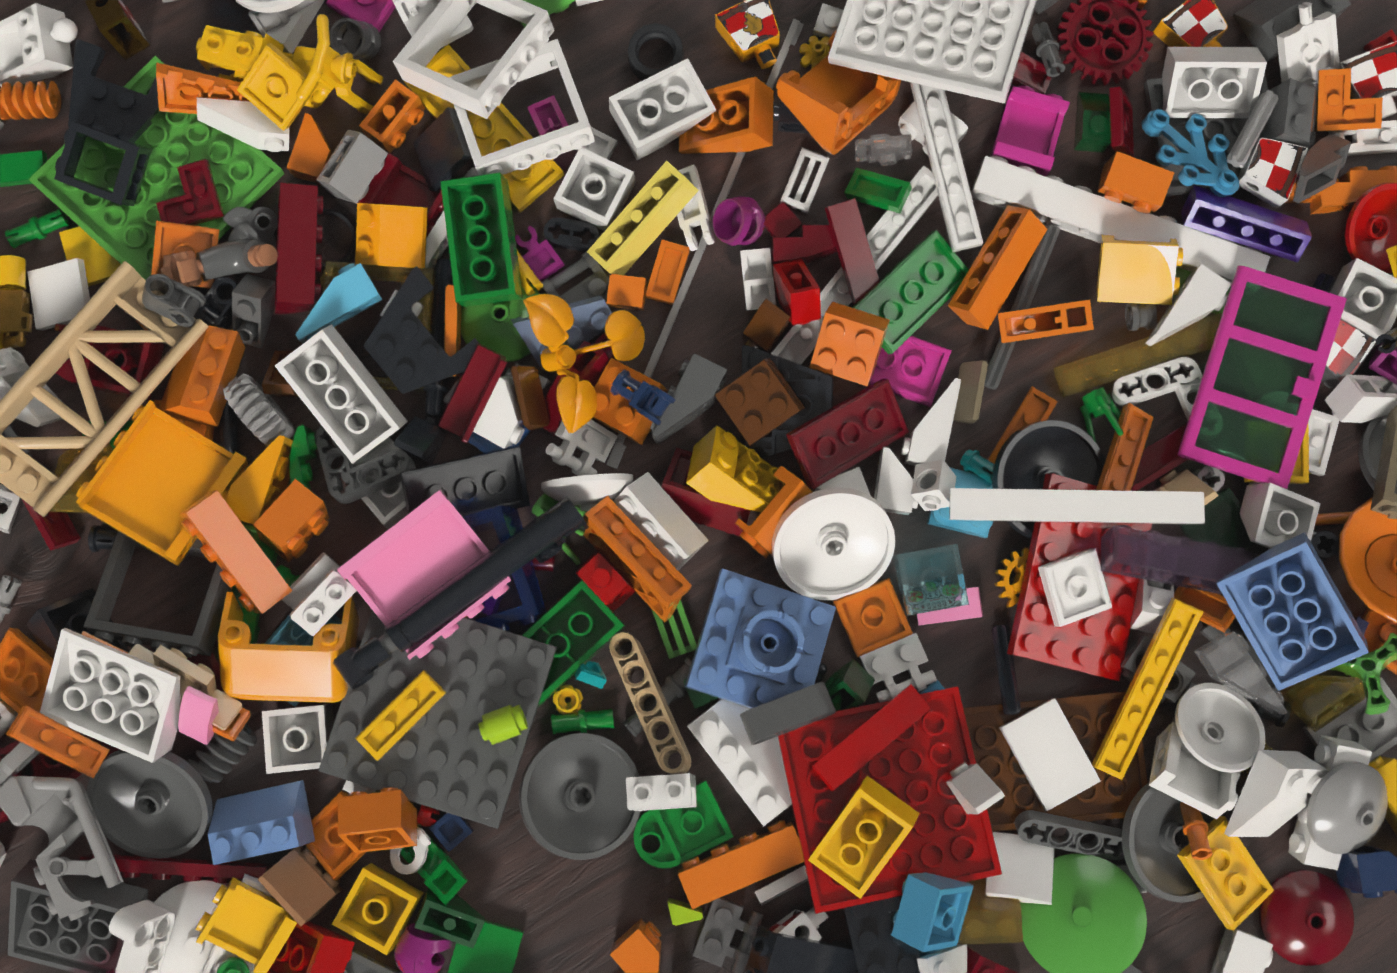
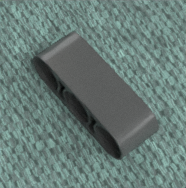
[740,682,836,745]

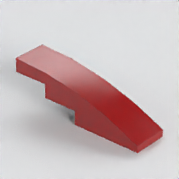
[812,684,931,791]

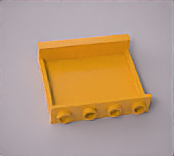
[76,400,248,566]

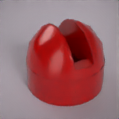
[417,805,440,827]

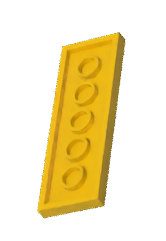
[404,44,564,213]

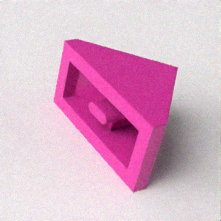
[527,95,569,136]

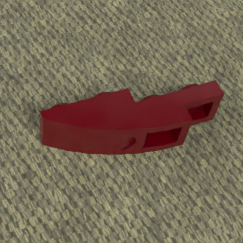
[542,332,618,437]

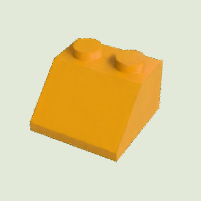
[355,203,427,268]

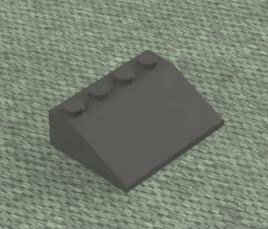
[8,859,149,973]

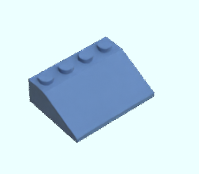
[1216,532,1369,691]

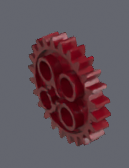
[1056,0,1154,86]

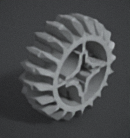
[223,373,295,447]

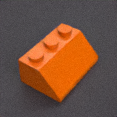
[159,325,246,427]

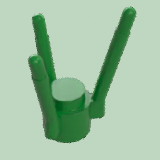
[1079,387,1123,442]

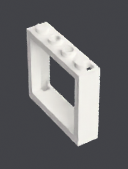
[393,0,554,119]
[448,39,595,176]

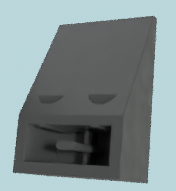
[650,353,727,445]

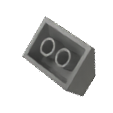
[1233,0,1351,62]

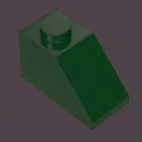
[1074,92,1111,153]
[825,659,875,711]
[414,888,485,949]

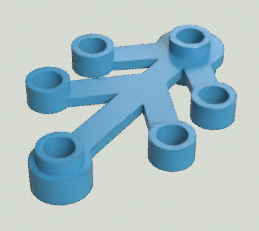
[1141,109,1240,197]

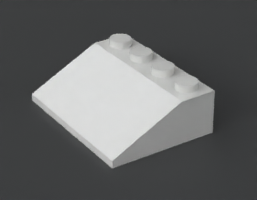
[40,628,180,763]
[687,699,792,826]

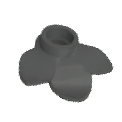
[223,207,278,248]

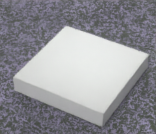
[27,258,90,330]
[1038,548,1112,627]

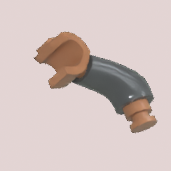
[161,239,278,287]

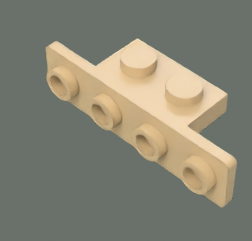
[128,644,242,730]

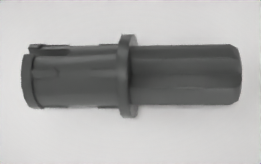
[1032,22,1065,77]

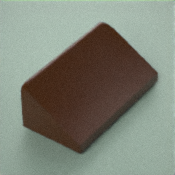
[511,366,550,430]

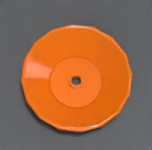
[1339,498,1397,623]

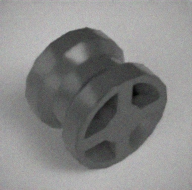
[1125,303,1157,331]

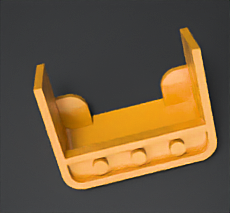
[218,592,360,703]

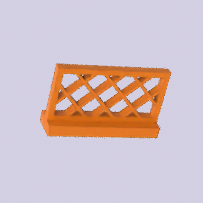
[583,496,692,623]

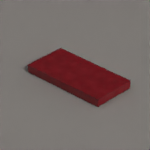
[786,378,909,489]

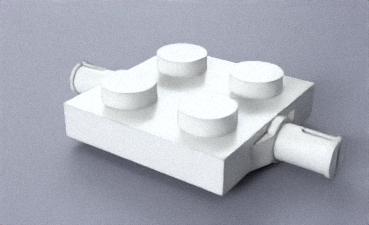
[1276,2,1340,95]

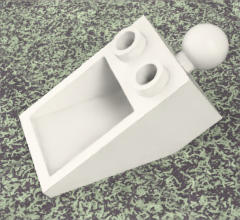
[0,3,78,87]
[0,347,63,427]

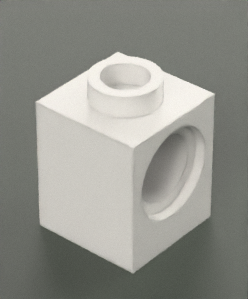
[911,459,956,511]

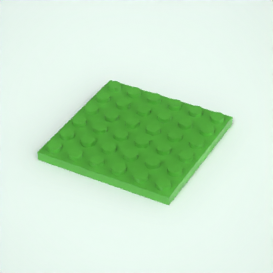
[28,56,285,292]

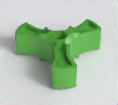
[1329,633,1397,715]

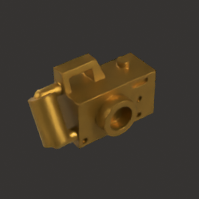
[0,290,33,348]

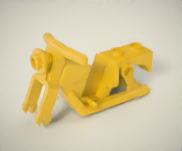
[196,14,383,114]

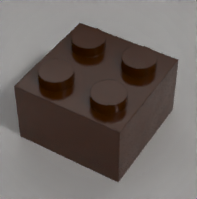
[715,358,805,445]

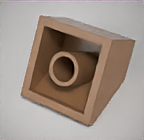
[258,846,343,926]

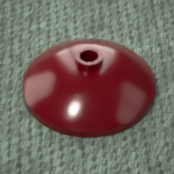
[1259,870,1354,966]

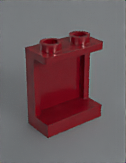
[358,153,444,238]

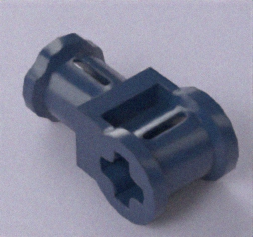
[610,369,676,426]

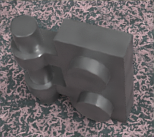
[693,897,764,973]

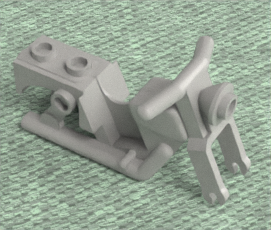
[0,742,124,921]

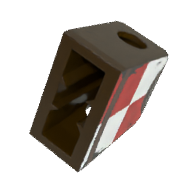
[85,0,151,60]

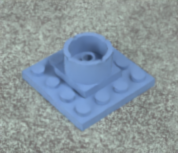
[685,568,836,709]

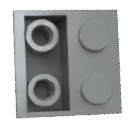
[317,130,388,204]

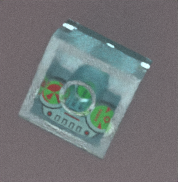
[893,544,969,616]

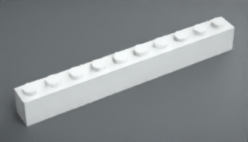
[971,156,1270,296]

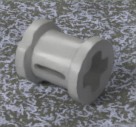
[1192,466,1225,492]

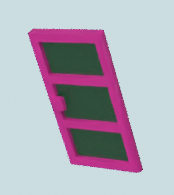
[1177,265,1347,489]

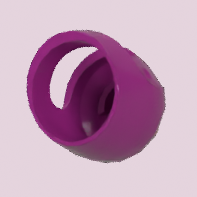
[713,196,766,246]
[394,923,454,973]

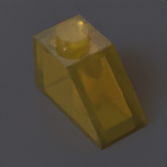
[1286,675,1366,732]

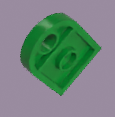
[634,780,734,868]

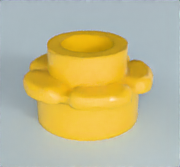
[553,685,583,714]

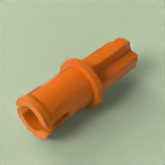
[1180,802,1212,860]

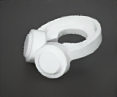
[390,827,431,875]

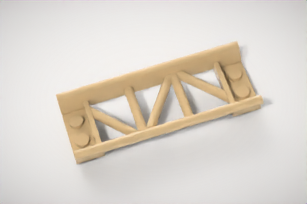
[0,261,209,517]

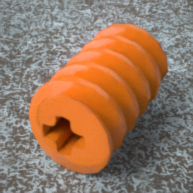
[0,81,61,120]

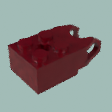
[54,324,165,401]

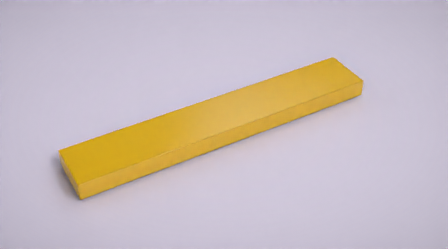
[1092,597,1204,780]

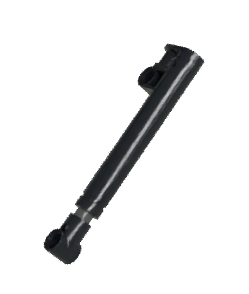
[333,496,589,690]

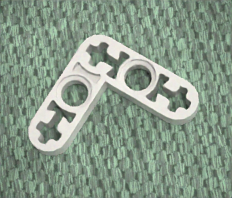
[1112,357,1223,441]

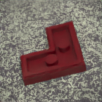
[156,159,224,225]

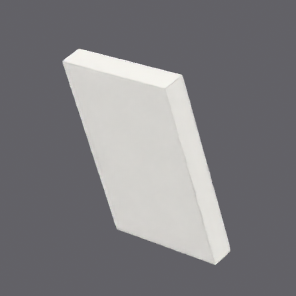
[999,698,1101,811]

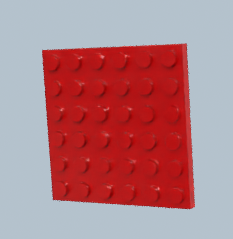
[777,686,1002,914]

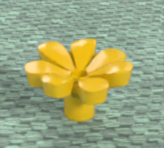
[799,36,830,69]

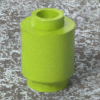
[478,704,528,745]

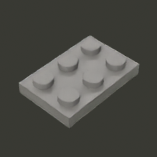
[1302,677,1397,763]

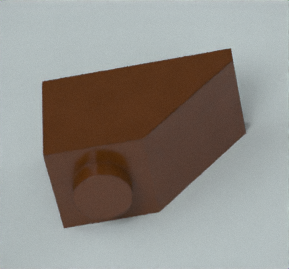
[742,298,790,353]

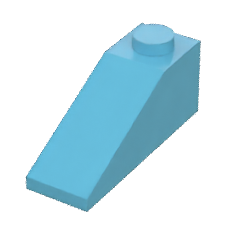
[295,263,383,344]

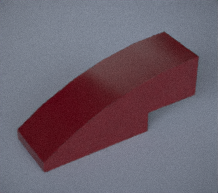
[772,225,837,268]

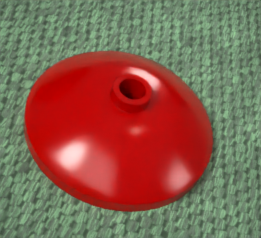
[1345,183,1397,273]

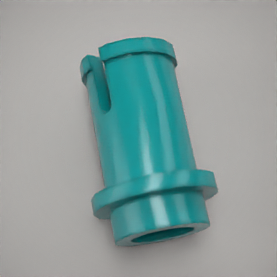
[960,449,994,484]

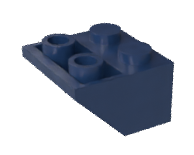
[1336,844,1397,898]

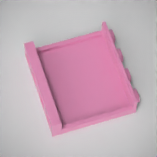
[337,489,511,660]

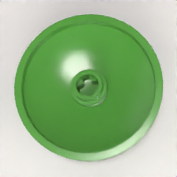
[1018,854,1147,973]

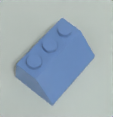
[208,780,315,865]

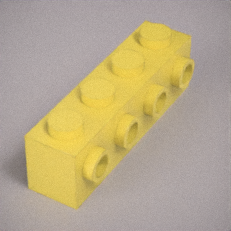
[587,161,699,275]

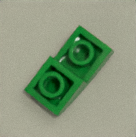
[289,425,318,490]

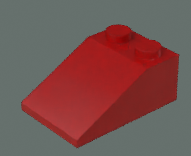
[267,921,355,973]

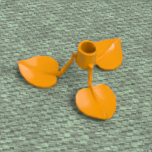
[523,294,645,433]

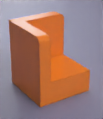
[606,274,647,311]

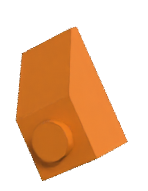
[287,113,333,184]

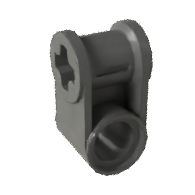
[142,274,206,328]

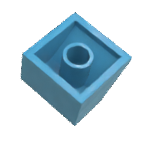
[891,872,974,952]

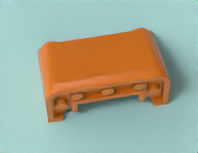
[776,30,901,155]

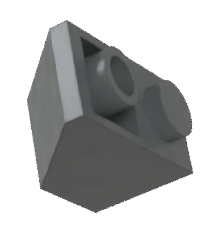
[232,274,275,348]

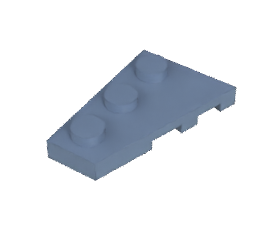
[510,295,612,370]

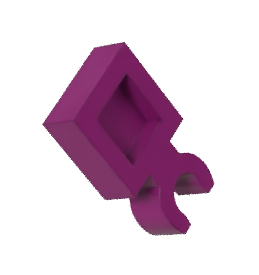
[515,226,564,281]

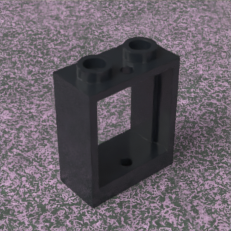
[54,121,152,206]

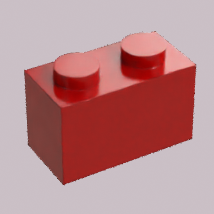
[773,259,821,325]

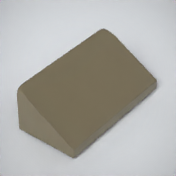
[953,360,988,424]

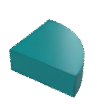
[575,661,607,689]

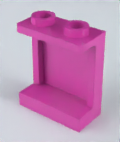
[990,86,1070,177]

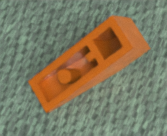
[998,299,1094,343]

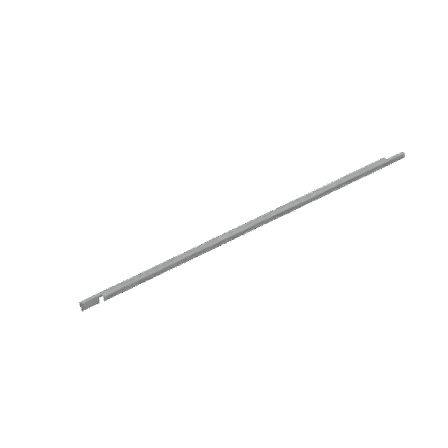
[606,19,804,469]

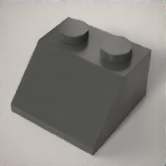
[1261,78,1317,154]

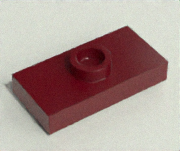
[1012,52,1052,95]

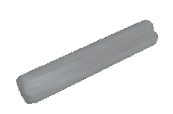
[1227,90,1279,168]

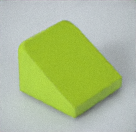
[668,898,703,926]

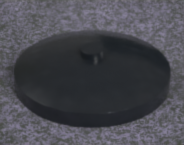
[992,420,1105,539]

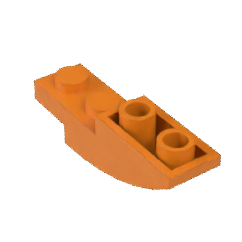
[1285,166,1397,214]

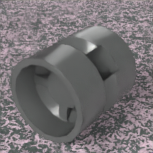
[330,18,381,60]

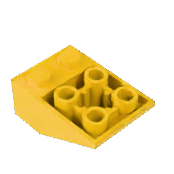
[686,425,783,513]

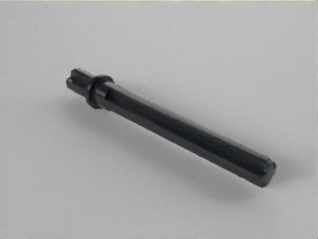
[423,258,453,417]

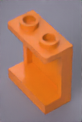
[735,466,813,558]

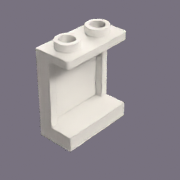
[282,552,357,636]
[1149,722,1241,819]
[626,773,697,811]

